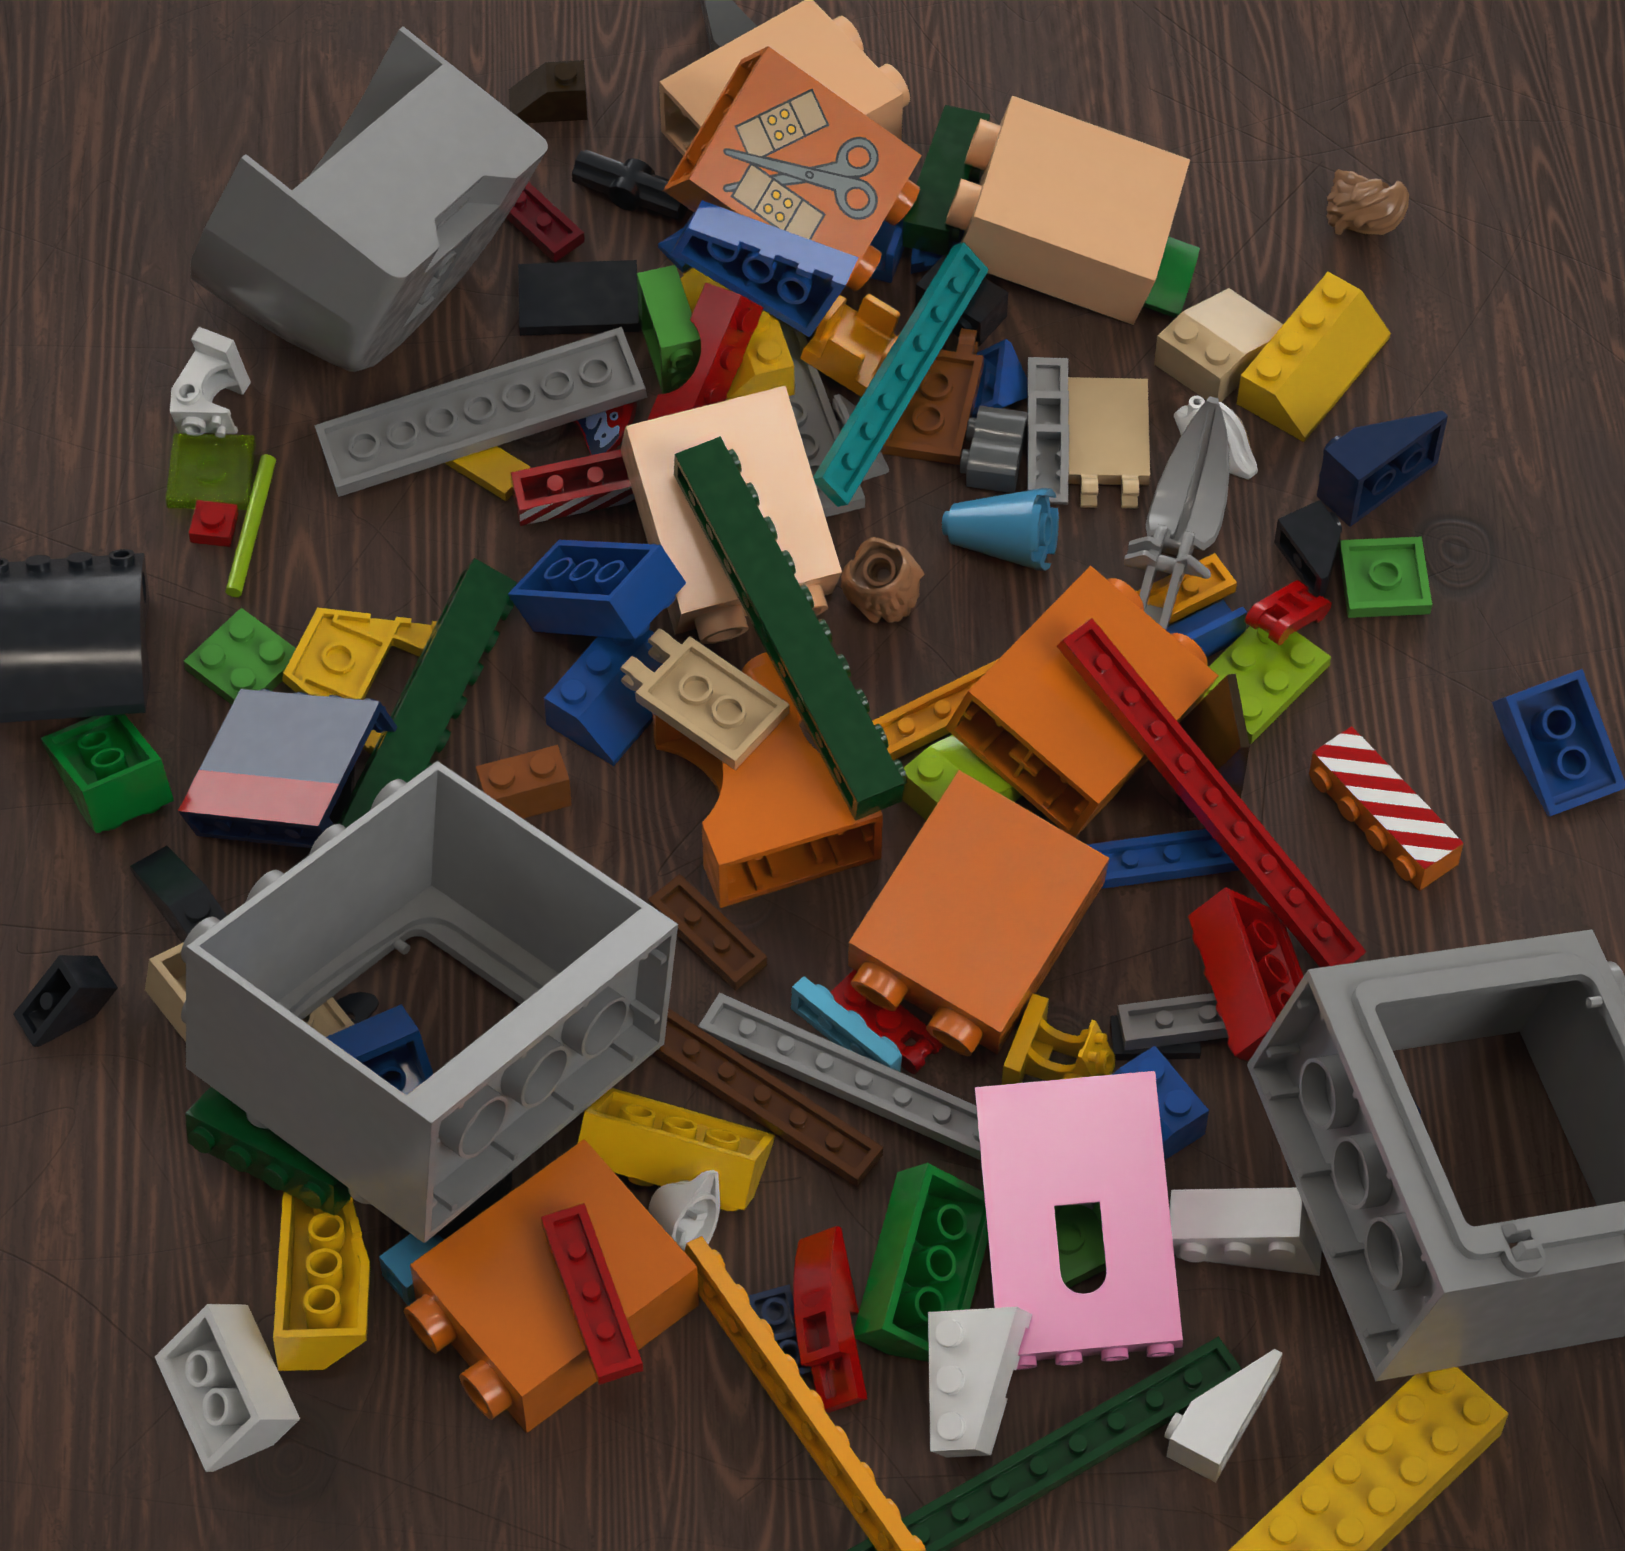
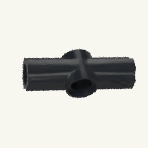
[572,150,688,220]

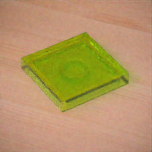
[166,433,256,510]

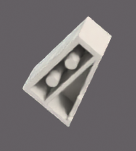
[1169,1187,1322,1276]
[928,1307,1033,1458]

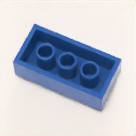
[508,540,686,639]

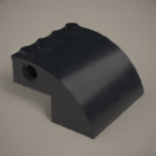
[0,549,151,723]

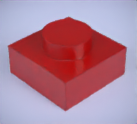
[189,500,239,547]

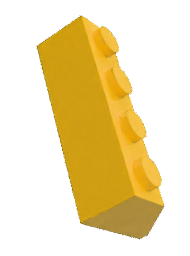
[680,268,795,400]
[1237,272,1391,442]
[578,1088,775,1211]

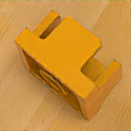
[800,294,901,397]

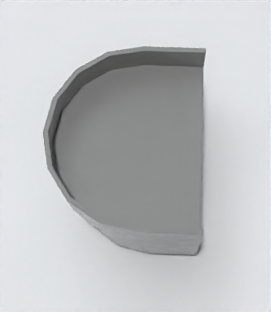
[190,27,548,372]

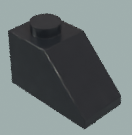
[1274,500,1342,598]
[13,955,118,1047]

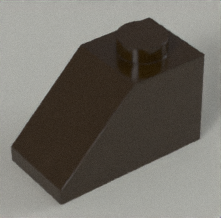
[509,60,588,123]

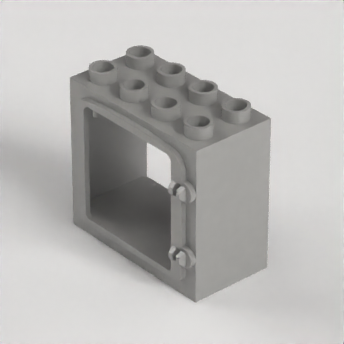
[181,761,678,1243]
[1247,929,1625,1381]

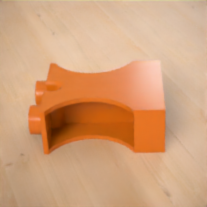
[653,652,883,908]

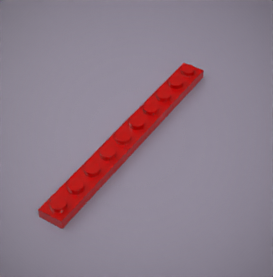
[1056,618,1367,968]

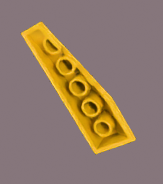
[273,1191,370,1371]

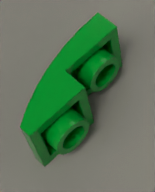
[1143,236,1200,318]

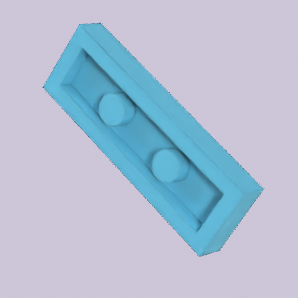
[791,976,902,1072]

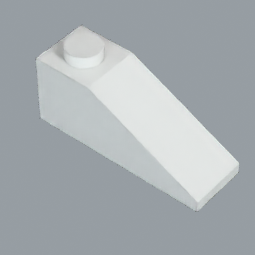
[1164,1349,1283,1483]

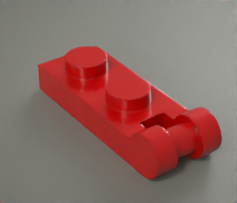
[831,969,944,1074]

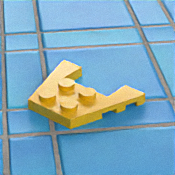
[282,607,437,754]

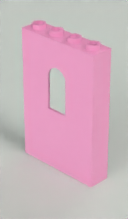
[975,1071,1183,1370]

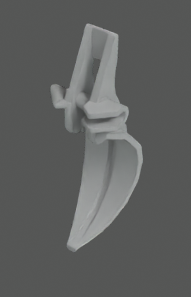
[1124,396,1230,631]

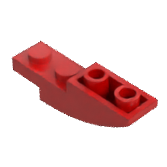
[793,1226,868,1413]

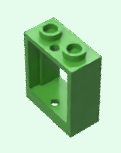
[637,265,701,394]

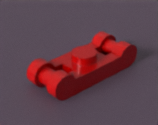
[1245,580,1332,645]

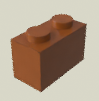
[476,745,572,819]

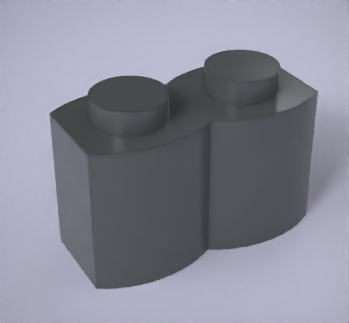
[960,406,1028,493]

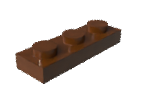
[648,874,767,991]

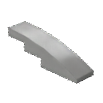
[1027,357,1069,505]

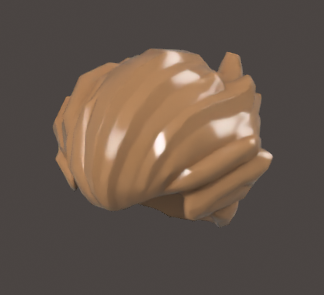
[1326,169,1409,235]
[841,537,925,623]

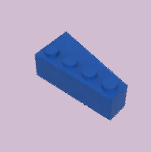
[671,200,859,337]

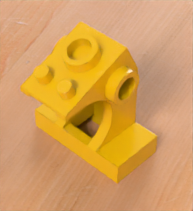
[1002,993,1115,1085]

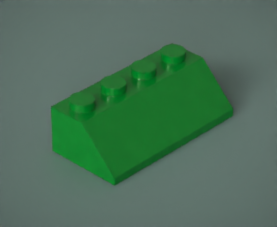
[854,1163,988,1362]

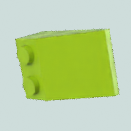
[902,735,1022,821]

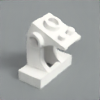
[170,327,251,438]

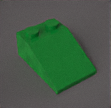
[41,714,174,834]

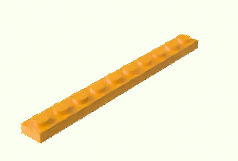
[872,553,1237,760]
[684,1236,926,1551]

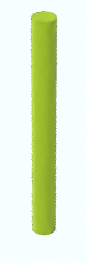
[225,454,276,597]

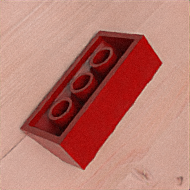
[1188,887,1304,1061]

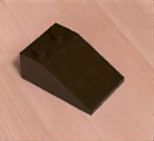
[1177,674,1250,818]

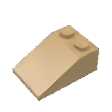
[1154,288,1283,402]

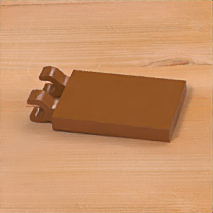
[881,328,984,465]

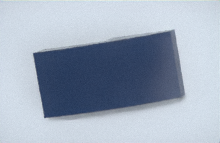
[748,1284,812,1375]

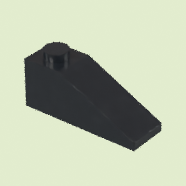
[130,845,227,943]

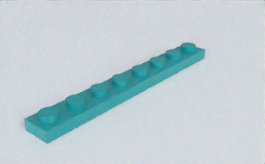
[813,242,989,507]

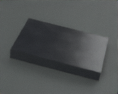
[518,260,639,336]

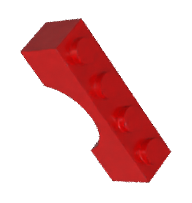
[647,283,764,420]

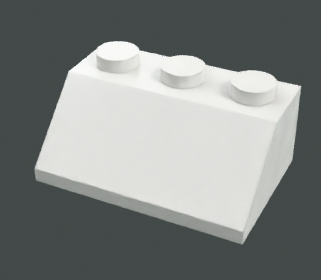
[155,1304,300,1472]

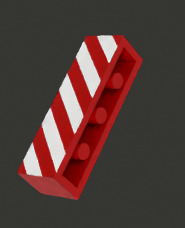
[511,449,636,526]

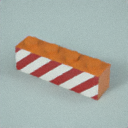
[1309,726,1464,891]

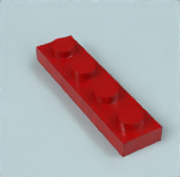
[541,1203,643,1385]

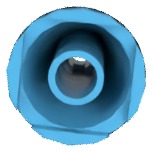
[942,488,1059,571]

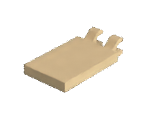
[1068,377,1150,509]
[621,629,789,770]

